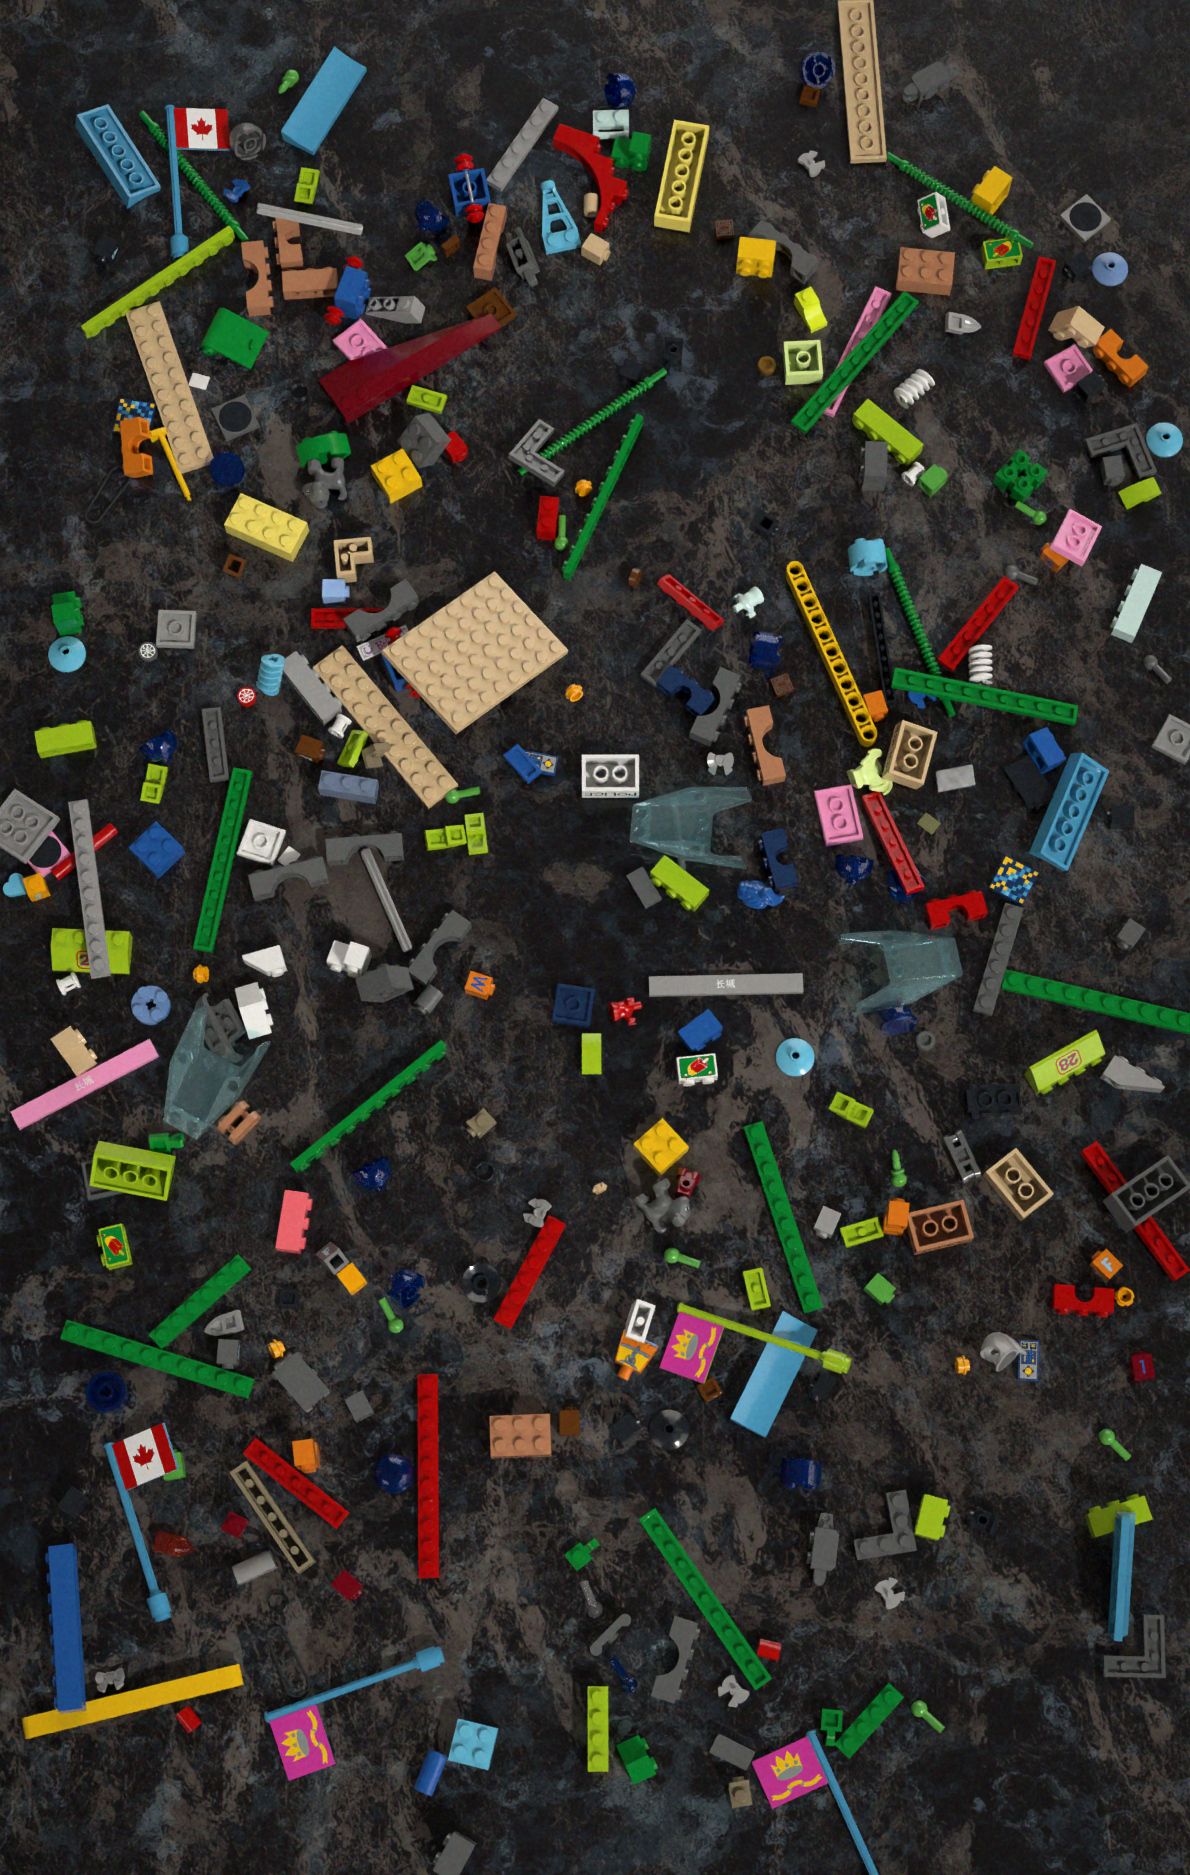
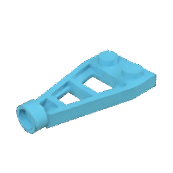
[540,180,581,255]

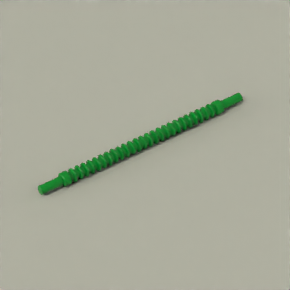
[139,111,249,242]

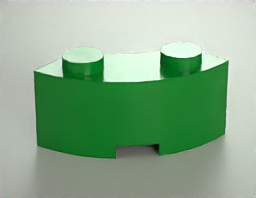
[296,431,351,467]

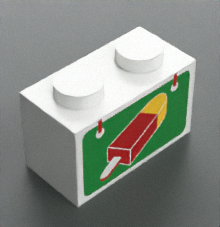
[918,192,950,238]
[676,1053,718,1086]

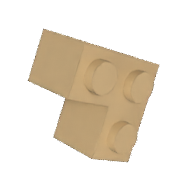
[1048,306,1105,348]
[334,537,374,583]
[51,1026,98,1077]

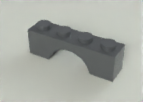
[748,219,818,284]
[344,579,419,642]
[689,667,742,747]
[325,831,404,866]
[248,856,329,901]
[407,910,472,987]
[651,1616,700,1703]

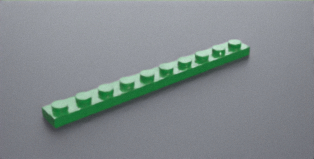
[791,291,919,434]
[561,414,644,581]
[891,668,1078,725]
[193,768,253,953]
[1001,969,1190,1034]
[290,1040,447,1173]
[744,1121,823,1314]
[60,1320,255,1399]
[639,1508,772,1690]

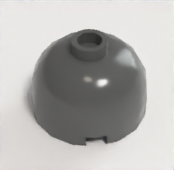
[229,123,266,160]

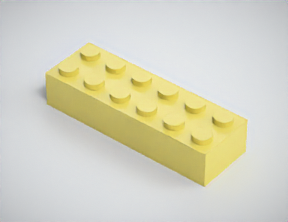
[654,120,709,232]

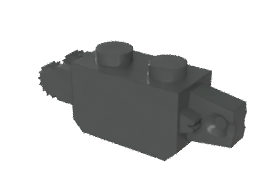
[902,62,960,103]
[505,227,540,287]
[806,1513,839,1587]

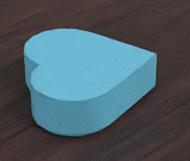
[3,873,27,897]

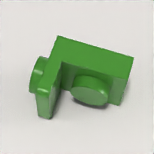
[405,242,437,271]

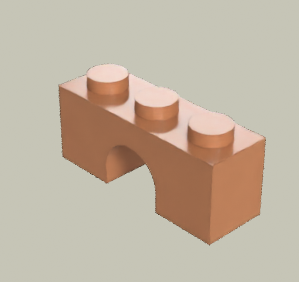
[273,218,304,271]

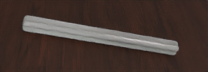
[256,203,363,235]
[361,848,412,952]

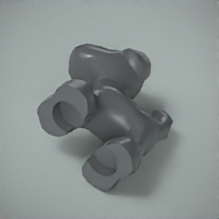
[302,458,347,509]
[633,1178,691,1233]

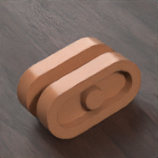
[217,1101,261,1145]

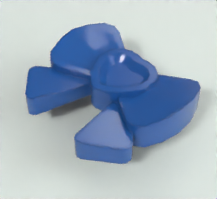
[223,179,250,203]
[907,691,936,709]

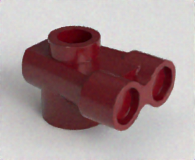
[675,1168,701,1198]

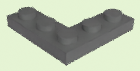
[508,419,565,487]
[1084,423,1157,480]
[853,1490,917,1560]
[1103,1615,1166,1678]

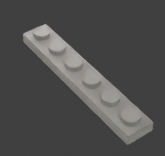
[486,98,558,192]

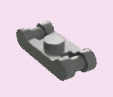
[942,1130,981,1183]
[590,1614,631,1656]

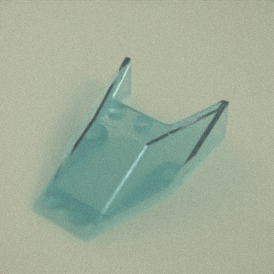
[630,787,752,870]
[838,930,963,1015]
[163,1006,271,1140]

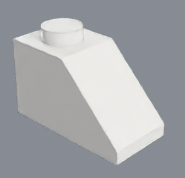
[242,945,287,977]
[625,1299,655,1343]

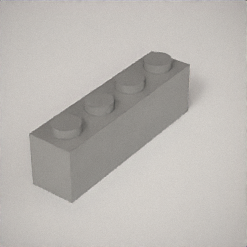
[283,651,342,726]

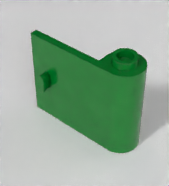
[200,308,269,370]

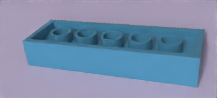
[281,46,367,155]
[75,104,161,209]
[1029,753,1109,871]
[730,1311,818,1438]
[1108,1511,1136,1641]

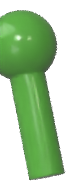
[1014,500,1047,525]
[554,515,569,551]
[445,786,480,804]
[664,1248,701,1268]
[378,1297,404,1333]
[1099,1429,1131,1461]
[911,1700,945,1733]

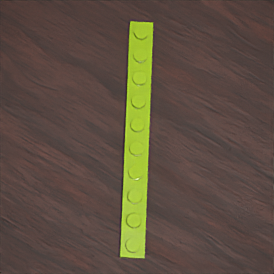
[81,226,235,339]

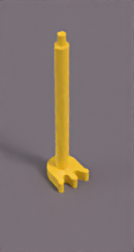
[150,427,191,501]

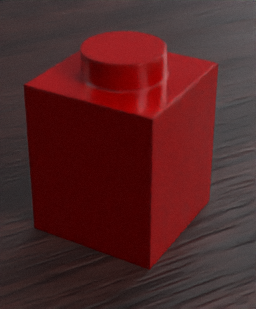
[443,430,468,464]

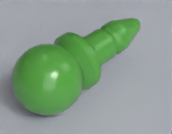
[278,70,299,94]
[891,1150,907,1187]

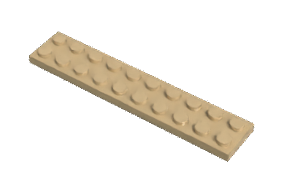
[837,0,887,163]
[126,301,215,474]
[313,645,458,809]

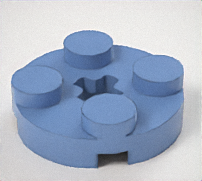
[131,986,171,1025]

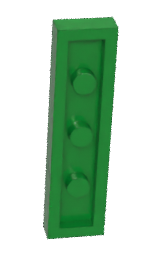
[835,1683,904,1759]

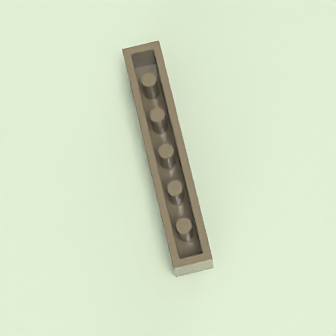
[230,1461,316,1574]

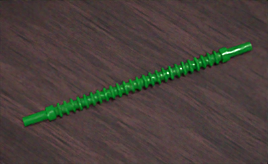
[886,152,1034,249]
[517,368,667,476]
[885,548,956,717]

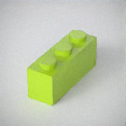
[34,720,97,758]
[650,855,709,912]
[1084,1494,1153,1538]

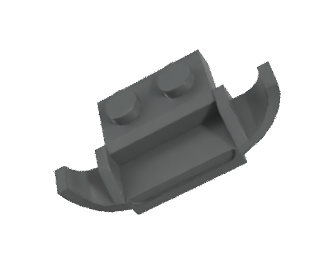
[194,993,247,1063]

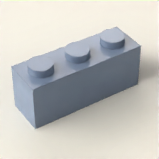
[318,770,379,804]

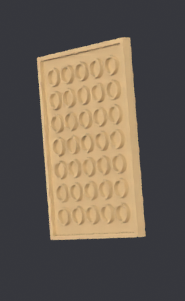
[382,571,568,734]

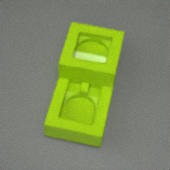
[294,167,320,204]
[1118,477,1162,509]
[140,764,168,804]
[465,813,488,855]
[424,825,467,851]
[582,1033,601,1074]
[829,1092,874,1128]

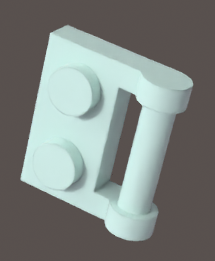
[593,110,629,139]

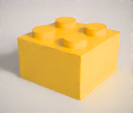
[970,166,1013,215]
[736,237,776,278]
[371,448,422,504]
[633,1118,689,1177]

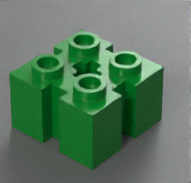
[993,449,1048,503]

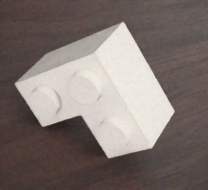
[326,940,372,978]
[235,982,273,1039]

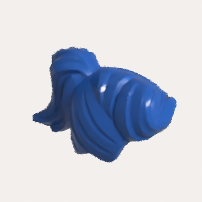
[737,880,785,909]

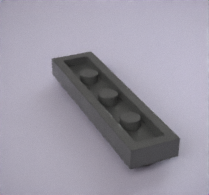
[640,619,702,687]
[202,707,230,783]

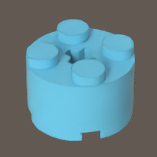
[848,538,887,576]

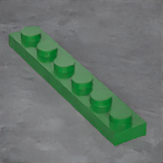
[148,1254,252,1350]

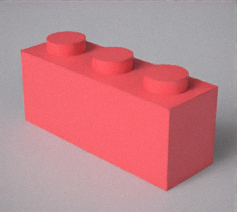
[275,1190,313,1254]

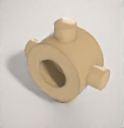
[592,1182,607,1195]

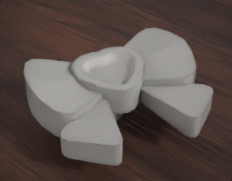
[798,150,825,177]
[707,752,734,775]
[523,1198,552,1227]
[874,1577,905,1610]
[95,1668,125,1693]
[718,1675,749,1707]

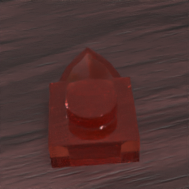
[152,1530,195,1556]

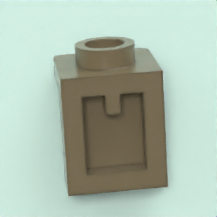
[361,742,391,769]
[466,1108,497,1139]
[728,1776,752,1808]

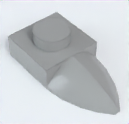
[945,312,981,335]
[204,1310,244,1336]

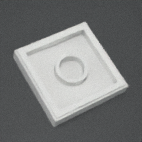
[237,819,286,867]

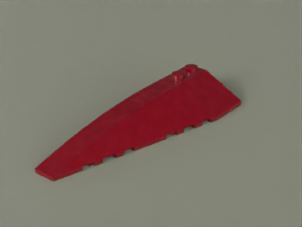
[318,313,501,424]

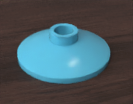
[1146,423,1183,457]
[48,636,86,672]
[776,1038,814,1076]

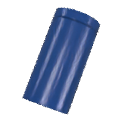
[413,1749,448,1796]

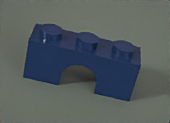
[656,665,715,718]
[758,828,798,892]

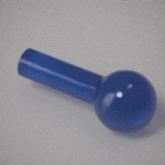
[609,1657,638,1693]

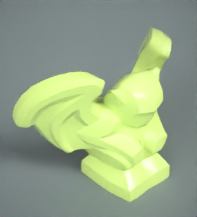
[847,748,893,795]

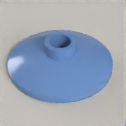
[1092,252,1128,286]

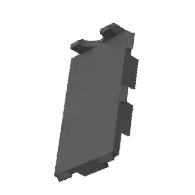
[271,1351,330,1413]

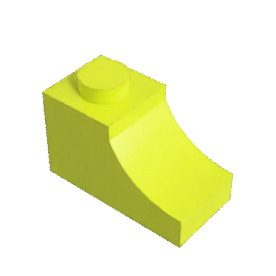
[794,287,827,333]

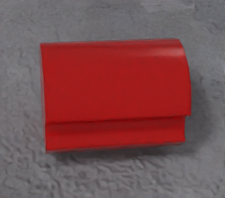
[757,1639,781,1661]
[175,1706,202,1734]

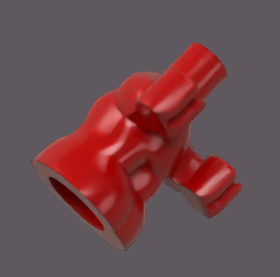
[608,997,642,1026]

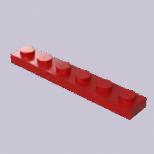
[1012,256,1056,360]
[937,576,1019,672]
[861,792,925,895]
[493,1215,566,1329]
[243,1438,349,1529]

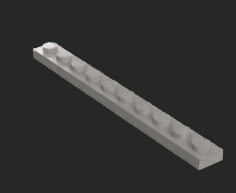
[68,799,111,979]

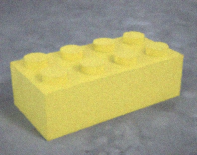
[224,493,309,562]

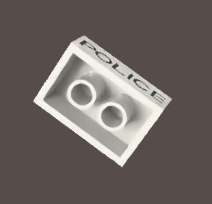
[582,755,639,798]

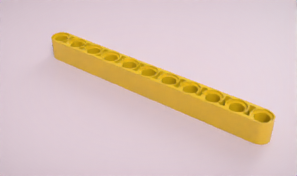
[785,561,877,747]
[21,1664,244,1739]

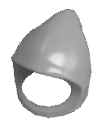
[980,1332,1026,1372]

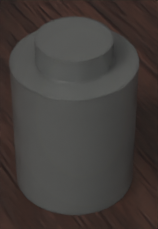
[414,984,444,1015]

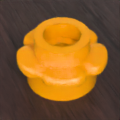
[575,480,592,496]
[565,684,583,702]
[193,965,209,984]
[1114,1287,1134,1306]
[268,1339,285,1358]
[955,1355,970,1375]

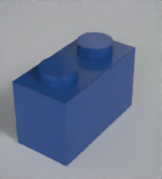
[1022,727,1066,774]
[677,1009,723,1054]

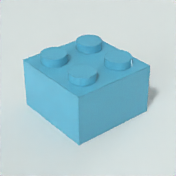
[448,1719,499,1770]

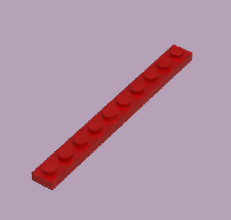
[418,1374,439,1578]

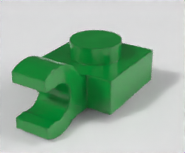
[149,1132,184,1154]
[565,1538,600,1571]
[820,1709,843,1746]

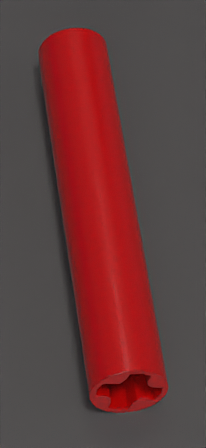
[50,823,118,880]

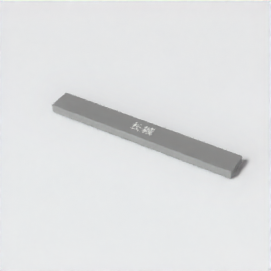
[649,973,803,997]

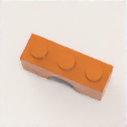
[1092,329,1149,388]
[120,417,153,478]
[882,1198,910,1236]
[292,1439,320,1473]

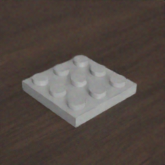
[0,789,60,864]

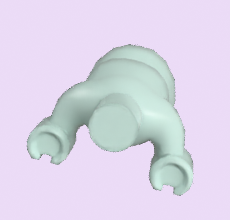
[733,586,764,619]

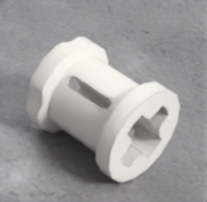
[902,462,926,486]
[328,714,352,738]
[56,972,81,995]

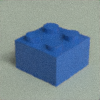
[128,821,185,879]

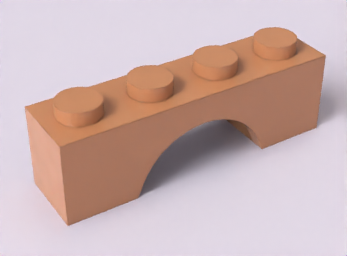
[473,203,507,281]
[241,240,274,317]
[743,705,786,786]

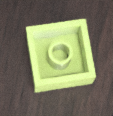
[782,340,823,385]

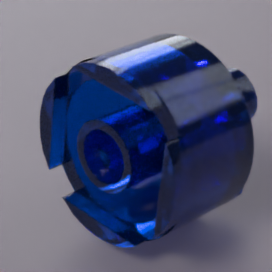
[749,630,782,671]
[85,1371,129,1414]
[781,1457,822,1489]

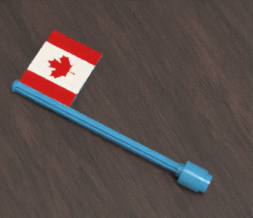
[165,105,230,261]
[103,1423,179,1622]

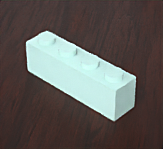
[1110,564,1162,643]

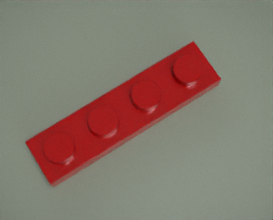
[657,574,725,630]
[311,608,386,629]

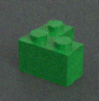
[611,131,651,171]
[51,591,85,636]
[616,1735,658,1785]

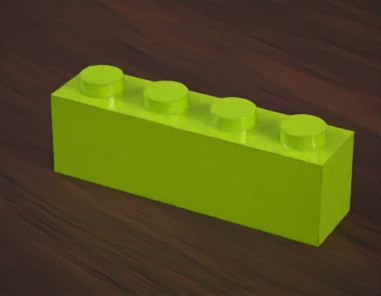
[852,399,924,467]
[588,1686,608,1772]

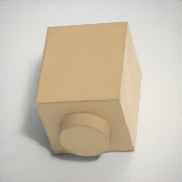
[581,233,611,265]

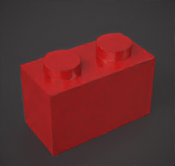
[537,496,559,540]

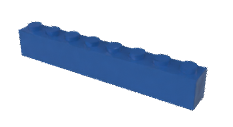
[46,1543,86,1714]

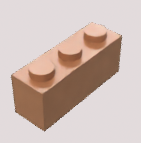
[282,267,338,300]

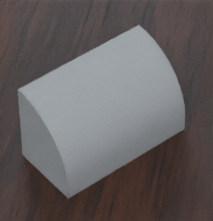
[232,1549,278,1585]

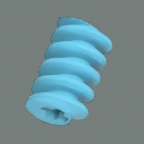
[256,654,285,696]

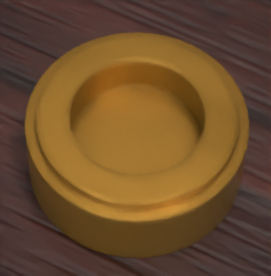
[757,356,776,376]

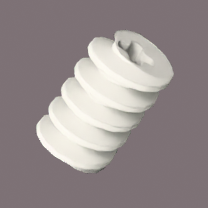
[894,369,935,409]
[968,645,993,686]

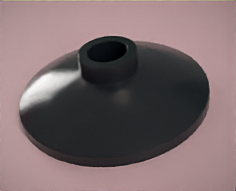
[462,1263,501,1303]
[649,1410,689,1450]

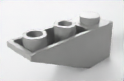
[365,296,425,324]
[1100,1055,1165,1093]

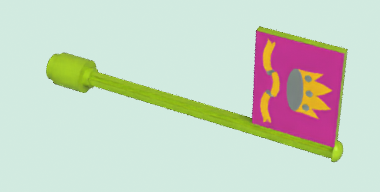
[660,1302,851,1384]

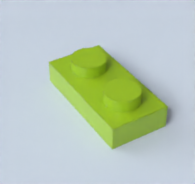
[406,385,447,414]
[337,730,369,768]
[840,1217,884,1248]
[743,1268,771,1311]

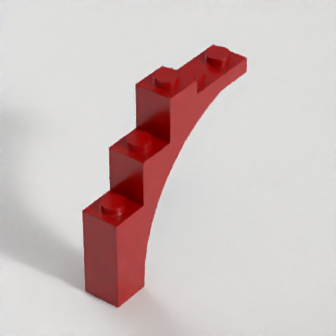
[553,124,629,234]

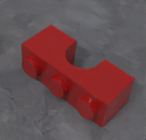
[924,890,988,930]
[1051,1284,1115,1318]

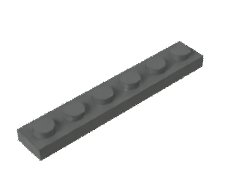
[973,903,1024,1016]

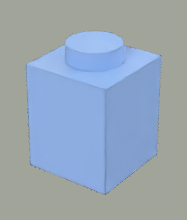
[322,579,350,604]

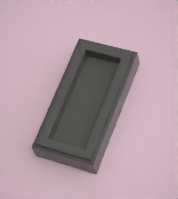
[626,867,662,909]

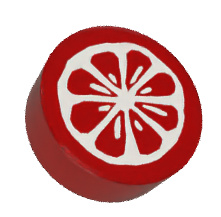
[237,687,257,707]

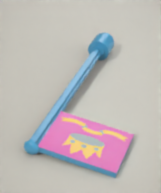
[264,1646,445,1781]
[752,1730,879,1875]

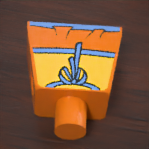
[615,1329,658,1381]

